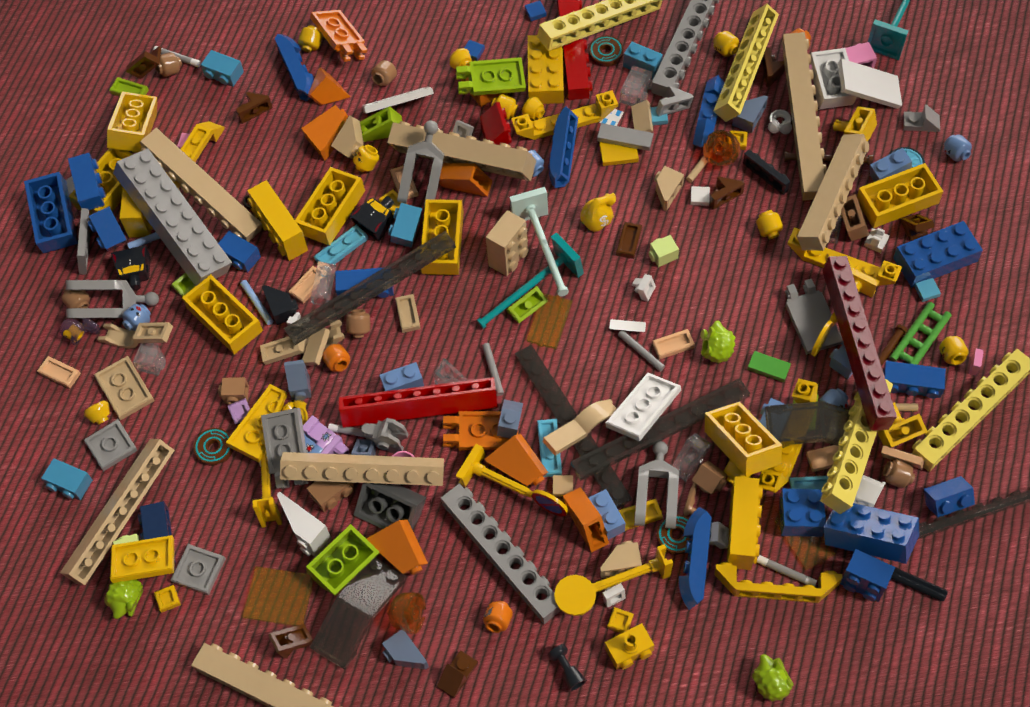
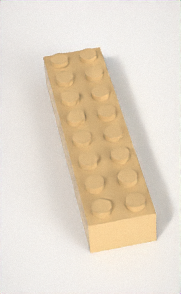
[387,121,536,181]

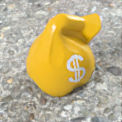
[580,193,616,232]

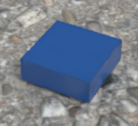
[525,0,546,21]
[464,40,485,61]

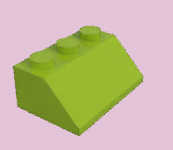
[306,524,380,596]

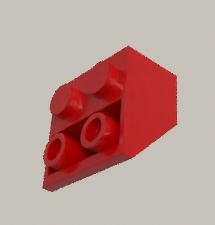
[480,102,512,145]

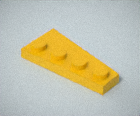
[226,384,287,463]

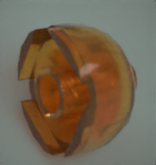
[703,130,740,167]
[387,592,426,634]

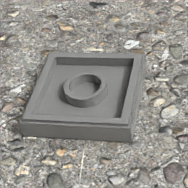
[84,419,138,471]
[171,544,226,595]

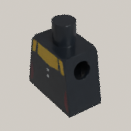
[350,196,394,242]
[111,245,151,291]

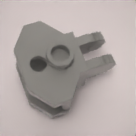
[361,418,409,454]

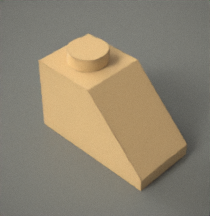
[331,115,364,159]
[654,166,684,211]
[600,541,642,578]

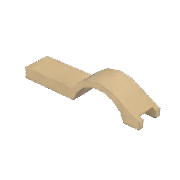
[260,320,345,365]
[97,322,173,349]
[542,399,617,456]

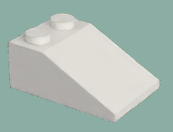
[811,48,857,110]
[277,492,332,557]

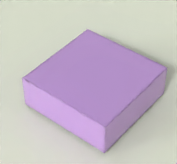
[227,398,250,424]

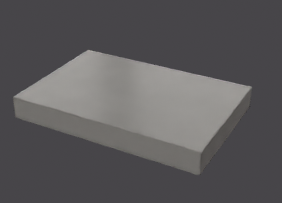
[77,208,91,275]

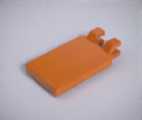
[310,10,367,62]
[443,411,518,450]

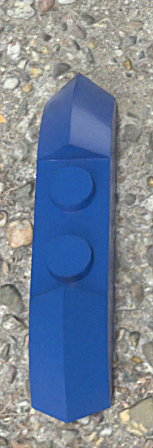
[275,34,314,101]
[693,75,725,147]
[548,106,578,188]
[679,507,712,610]

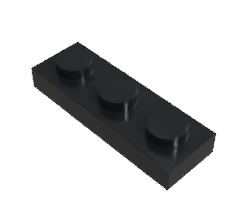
[743,149,790,195]

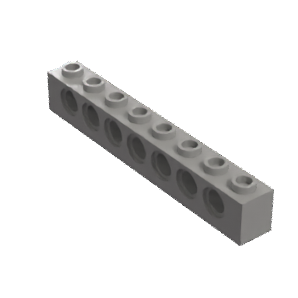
[651,0,719,97]
[441,483,561,624]

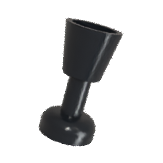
[547,644,587,692]

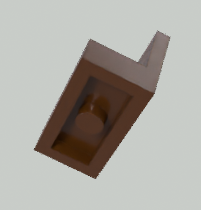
[126,46,162,79]

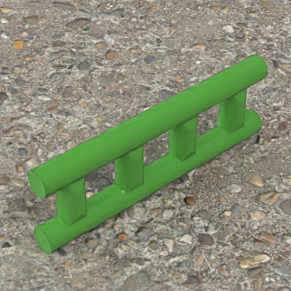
[889,302,952,365]

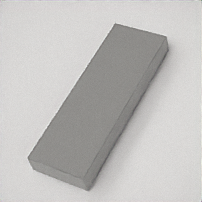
[597,123,654,151]

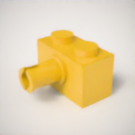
[833,106,877,141]
[877,402,928,448]
[605,623,654,670]

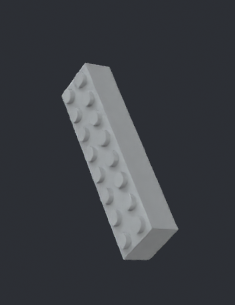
[113,148,232,286]

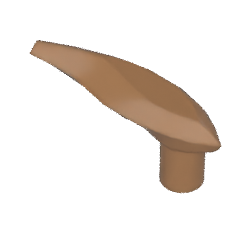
[683,482,697,516]

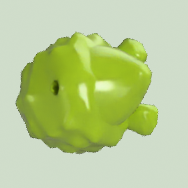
[700,320,736,363]
[104,579,143,619]
[752,654,794,702]

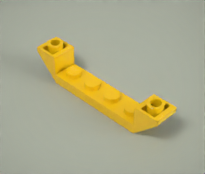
[511,90,618,140]
[166,121,225,190]
[787,228,902,286]
[759,378,818,493]
[714,562,842,603]

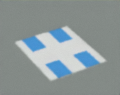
[600,109,624,126]

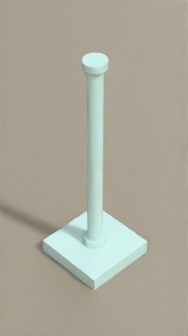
[509,187,569,296]

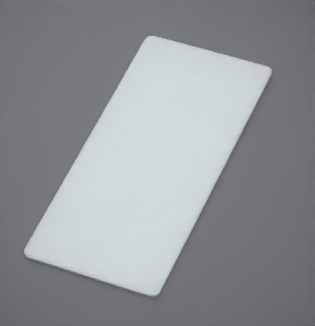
[609,319,646,332]

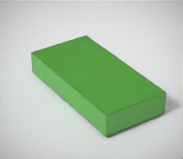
[747,351,791,382]

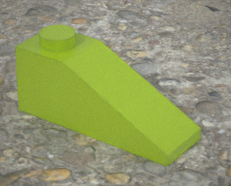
[360,106,402,142]

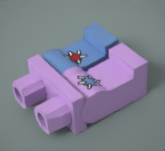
[303,415,349,455]

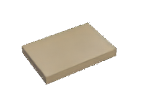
[94,356,155,420]

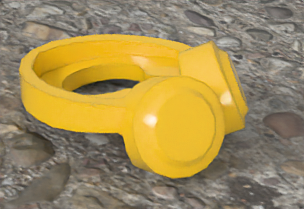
[282,400,308,425]

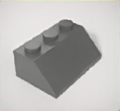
[354,483,427,530]

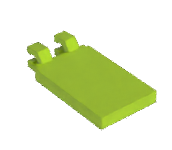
[456,57,526,96]

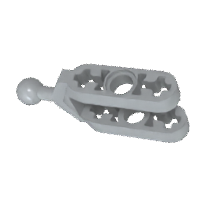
[397,121,444,208]
[65,280,159,318]
[634,441,679,529]

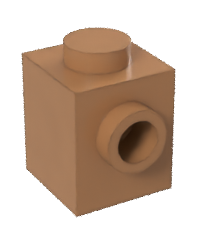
[218,377,249,404]
[692,461,727,494]

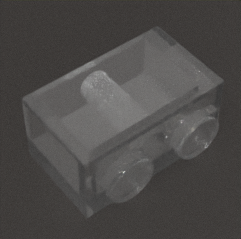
[620,66,653,106]
[310,261,336,307]

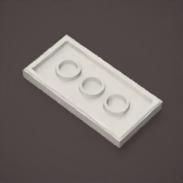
[838,59,902,109]
[362,87,434,113]
[605,373,681,441]

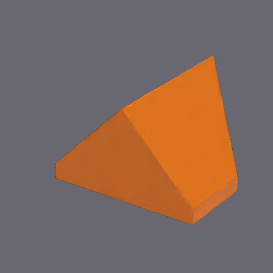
[308,67,351,106]

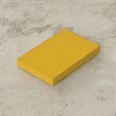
[110,535,174,583]

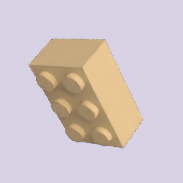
[486,210,529,276]

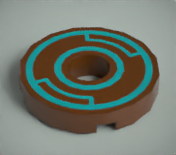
[589,35,623,66]
[194,428,233,466]
[657,515,690,555]

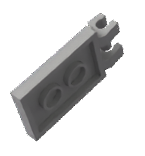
[785,279,843,355]
[261,408,308,489]

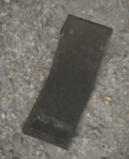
[765,401,850,448]
[310,558,406,669]

